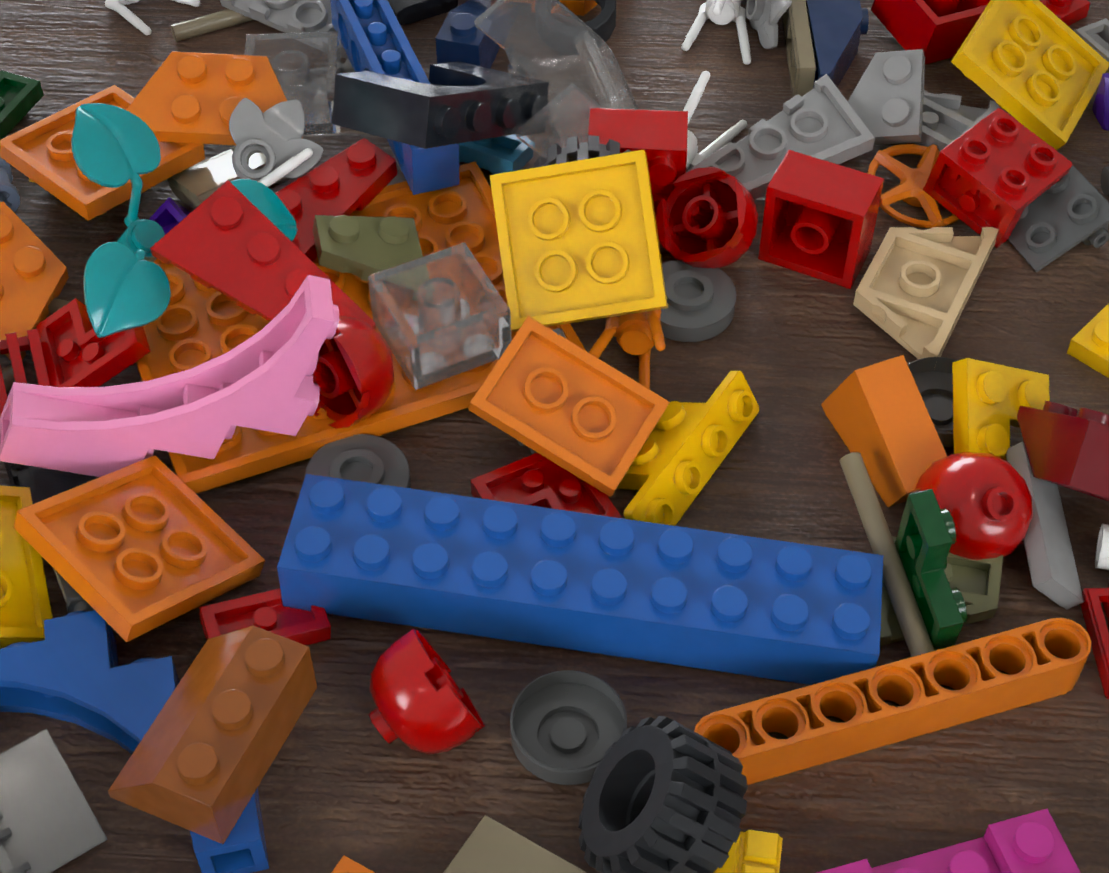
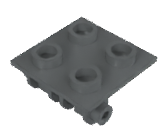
[1008,153,1109,273]
[0,728,108,873]

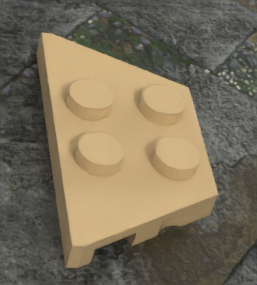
[853,227,999,366]

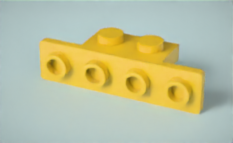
[618,371,759,526]

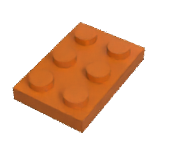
[468,316,670,497]

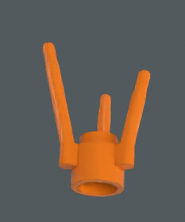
[589,309,666,389]

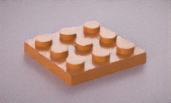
[0,85,205,221]
[13,455,265,643]

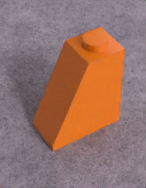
[821,355,947,507]

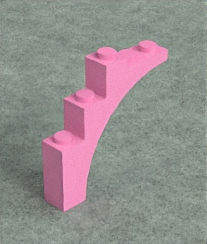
[0,275,339,477]

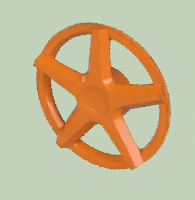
[867,144,959,228]

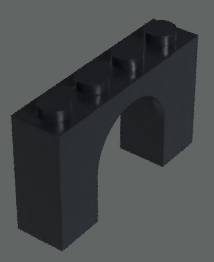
[332,62,549,149]

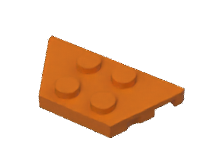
[126,51,303,146]
[0,201,69,361]

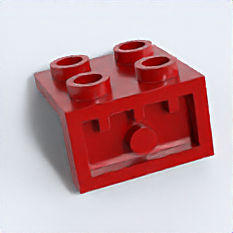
[923,108,1073,249]

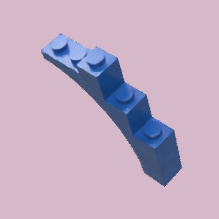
[0,610,269,873]

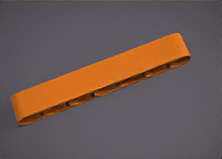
[694,618,1092,785]

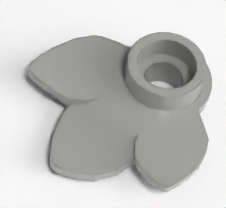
[745,0,792,49]
[229,98,324,181]

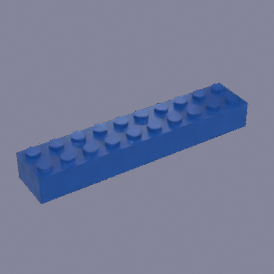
[277,474,884,685]

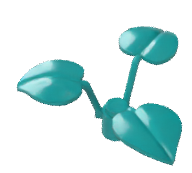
[71,103,298,338]

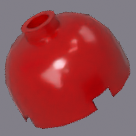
[656,167,758,268]
[312,316,394,429]
[916,452,1033,560]
[368,628,485,754]

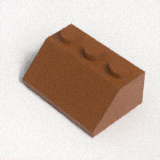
[108,626,317,844]

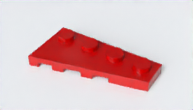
[275,138,397,262]
[150,180,376,330]

